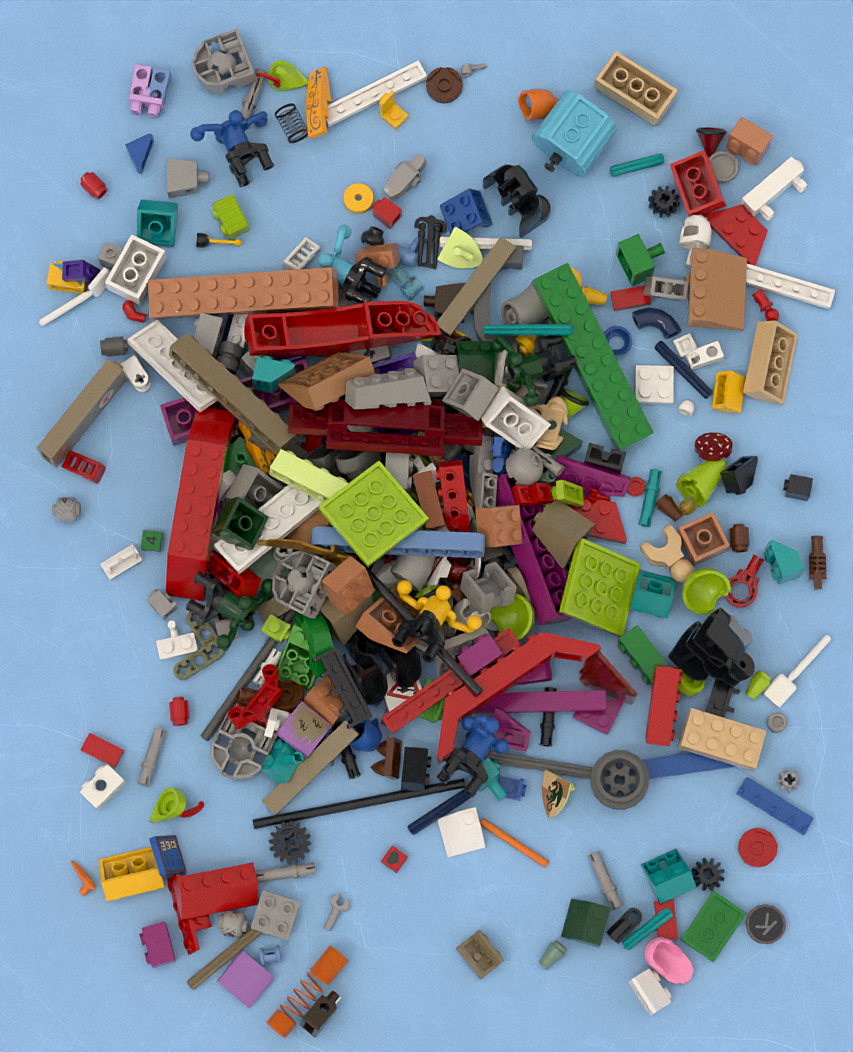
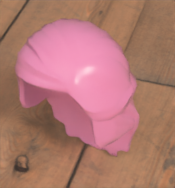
[644,937,694,984]

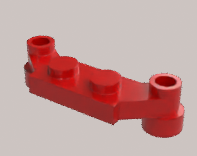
[227,664,283,729]

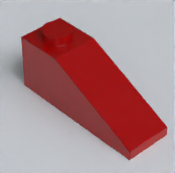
[208,550,262,597]

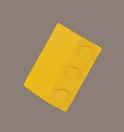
[99,847,165,901]

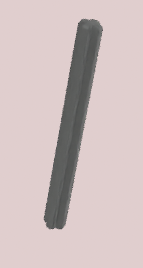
[483,751,593,779]

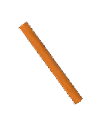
[480,818,549,868]

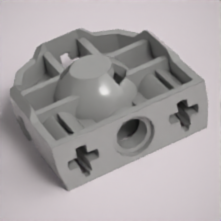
[191,28,257,94]
[272,551,337,619]
[211,711,280,781]

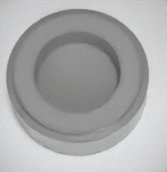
[767,712,787,733]

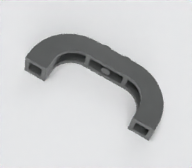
[470,245,524,352]

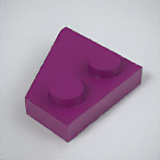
[572,700,624,735]
[494,707,531,752]

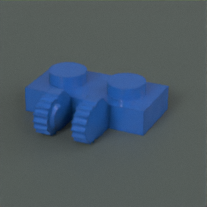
[491,437,512,475]

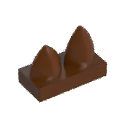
[370,737,402,779]

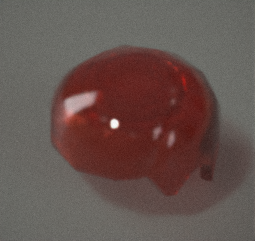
[446,563,473,584]

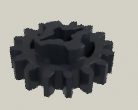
[269,821,312,864]

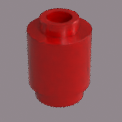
[80,172,108,200]
[169,697,190,726]

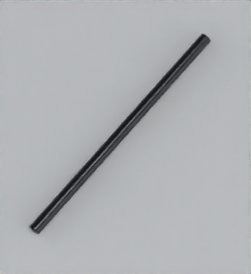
[345,553,483,697]
[252,778,466,829]

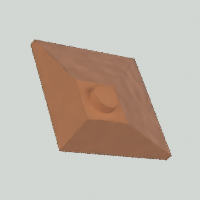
[355,585,422,653]

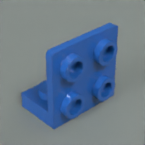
[440,188,493,235]

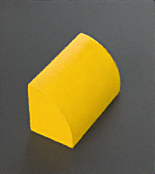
[712,370,746,413]

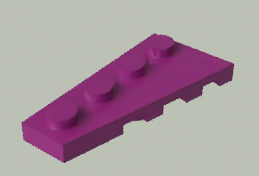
[549,455,631,497]

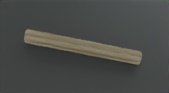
[187,929,263,990]

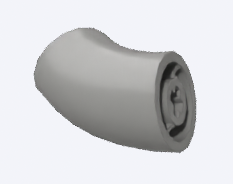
[501,283,548,324]
[390,525,436,593]

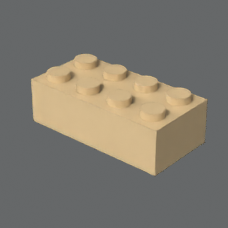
[594,51,678,127]
[677,708,766,771]

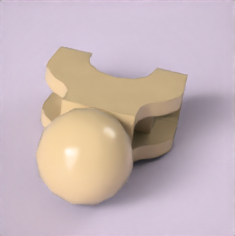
[639,524,695,583]

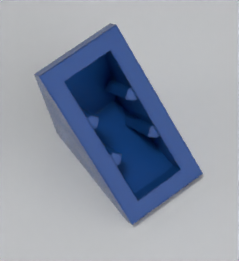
[125,133,154,174]

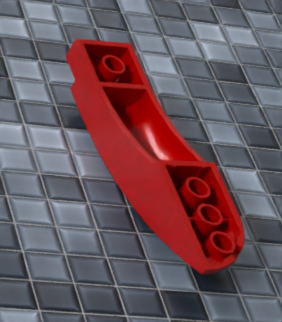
[244,301,441,358]

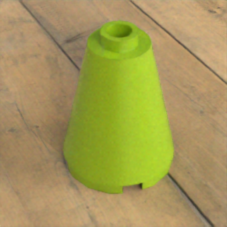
[676,458,727,507]

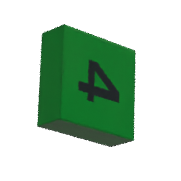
[141,530,163,552]

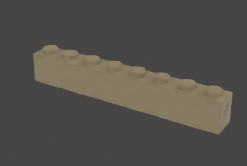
[169,332,296,455]

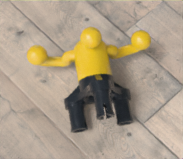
[392,580,482,663]

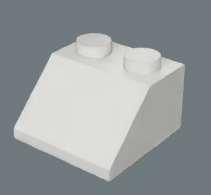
[628,968,672,1016]

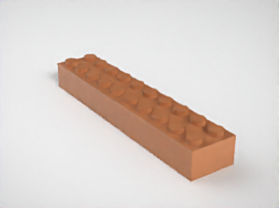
[148,267,339,320]

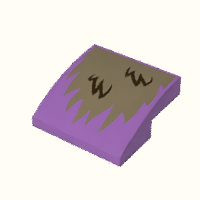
[276,701,332,758]

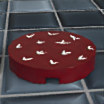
[695,432,733,461]

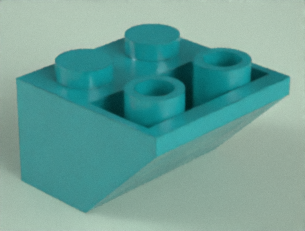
[252,356,296,393]
[764,540,805,585]
[641,849,696,904]

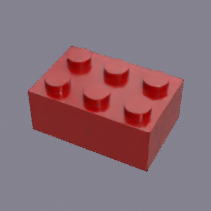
[670,150,727,217]

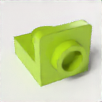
[261,614,291,643]

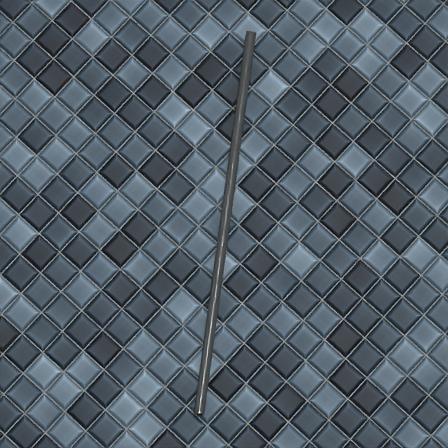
[200,610,298,741]

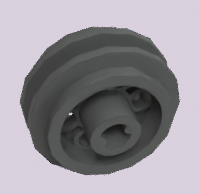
[591,750,649,810]

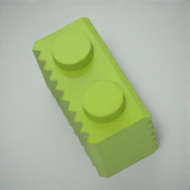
[211,194,250,240]

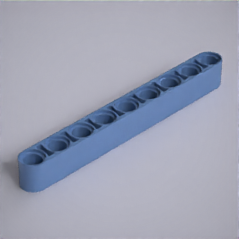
[311,527,485,558]

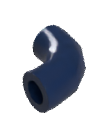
[632,308,682,339]

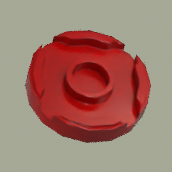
[738,828,778,868]

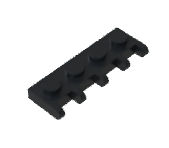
[312,647,372,729]
[705,679,740,718]

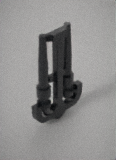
[414,215,446,269]

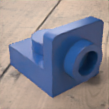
[500,776,527,801]

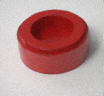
[627,477,645,497]

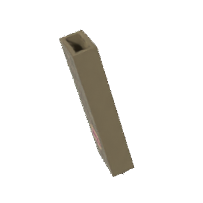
[37,359,127,468]

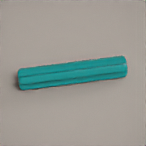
[610,153,664,177]
[622,908,673,950]

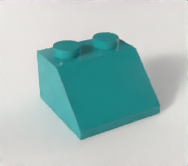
[137,199,178,247]
[630,570,676,618]

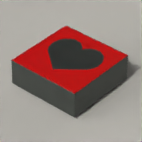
[381,846,408,873]

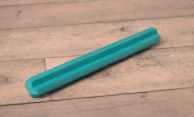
[483,324,573,335]

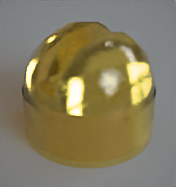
[680,498,696,515]

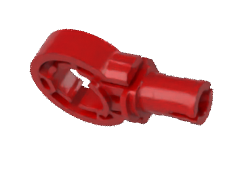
[725,554,764,608]

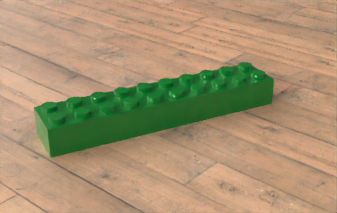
[531,263,654,451]

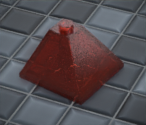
[579,650,638,705]

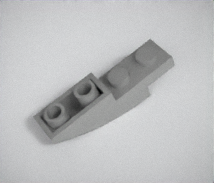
[469,435,498,508]

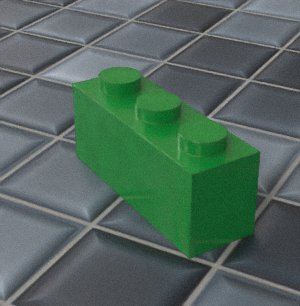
[617,625,668,686]

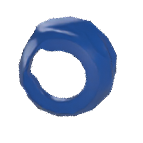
[604,326,632,355]

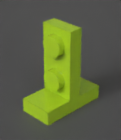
[542,480,584,510]

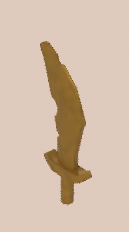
[257,539,356,562]

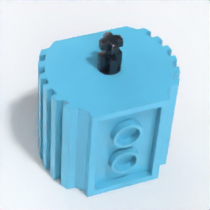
[532,91,618,176]

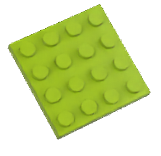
[318,461,429,567]
[559,538,641,637]

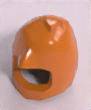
[518,89,558,121]

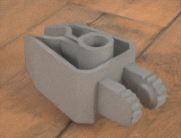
[384,154,427,200]

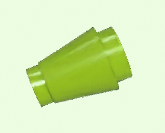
[746,670,771,700]

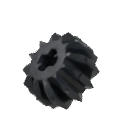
[648,185,680,218]
[691,858,725,891]

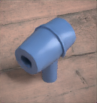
[397,237,419,267]

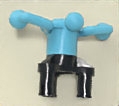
[318,224,387,304]

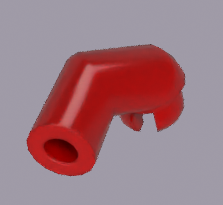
[122,300,146,323]

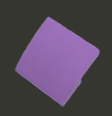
[217,950,275,1008]

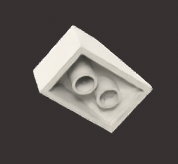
[481,386,551,449]

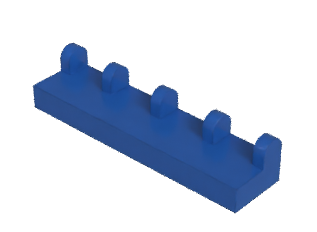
[736,777,814,835]

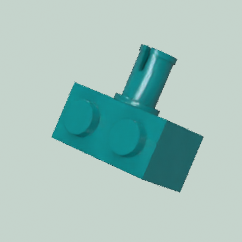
[261,738,304,784]
[469,757,508,801]

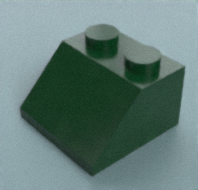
[450,341,495,384]
[211,496,269,550]
[561,898,611,948]

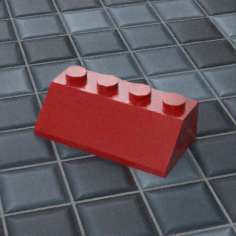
[173,862,258,920]

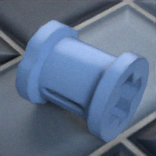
[259,945,281,966]

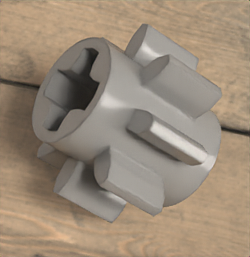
[776,768,801,793]

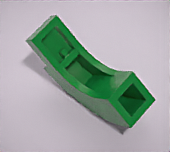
[295,613,333,678]

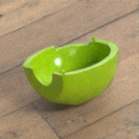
[682,568,731,614]
[490,593,535,641]

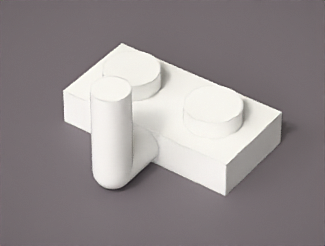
[156,621,198,661]

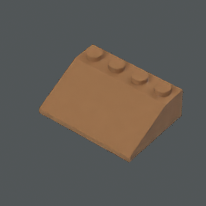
[687,248,747,331]
[278,352,375,411]

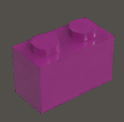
[457,634,504,677]
[139,921,176,968]

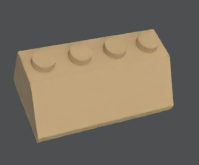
[743,320,798,405]

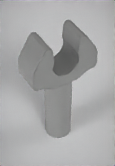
[324,894,349,931]

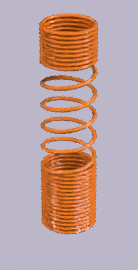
[266,945,348,1038]

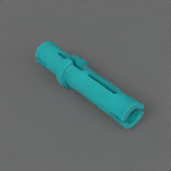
[638,469,662,527]

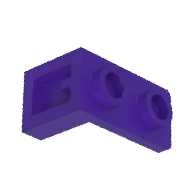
[62,260,100,284]

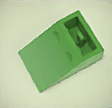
[277,622,333,691]

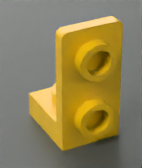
[379,90,409,130]

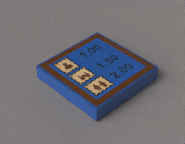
[149,835,187,876]

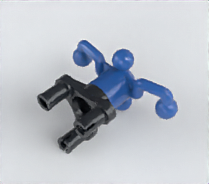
[190,110,274,187]
[437,715,509,797]

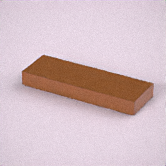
[412,470,445,531]

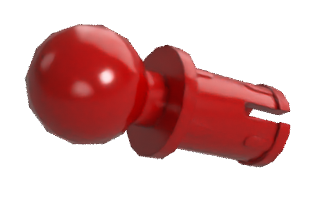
[752,289,779,321]

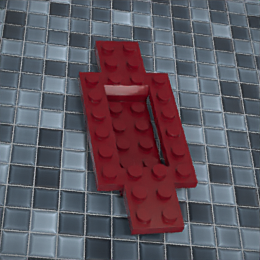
[288,394,483,456]

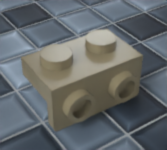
[456,930,504,980]

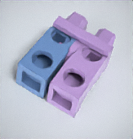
[129,64,172,118]

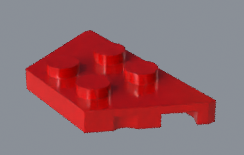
[704,204,768,266]
[569,496,627,544]

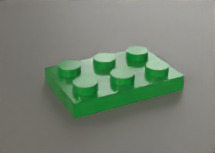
[680,890,746,962]

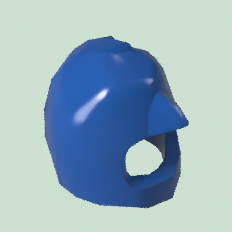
[348,718,382,752]

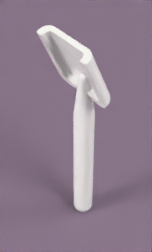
[39,267,110,326]
[763,635,831,708]

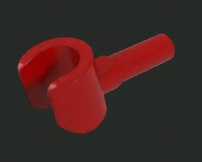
[584,487,610,501]

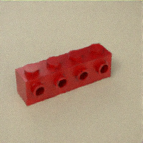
[436,460,471,532]
[645,664,683,746]

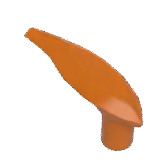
[70,860,95,896]

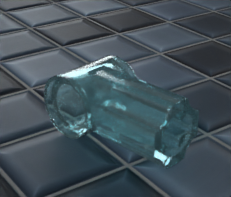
[387,263,425,301]

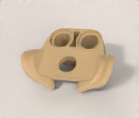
[532,396,568,450]

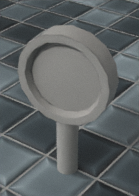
[710,151,739,183]

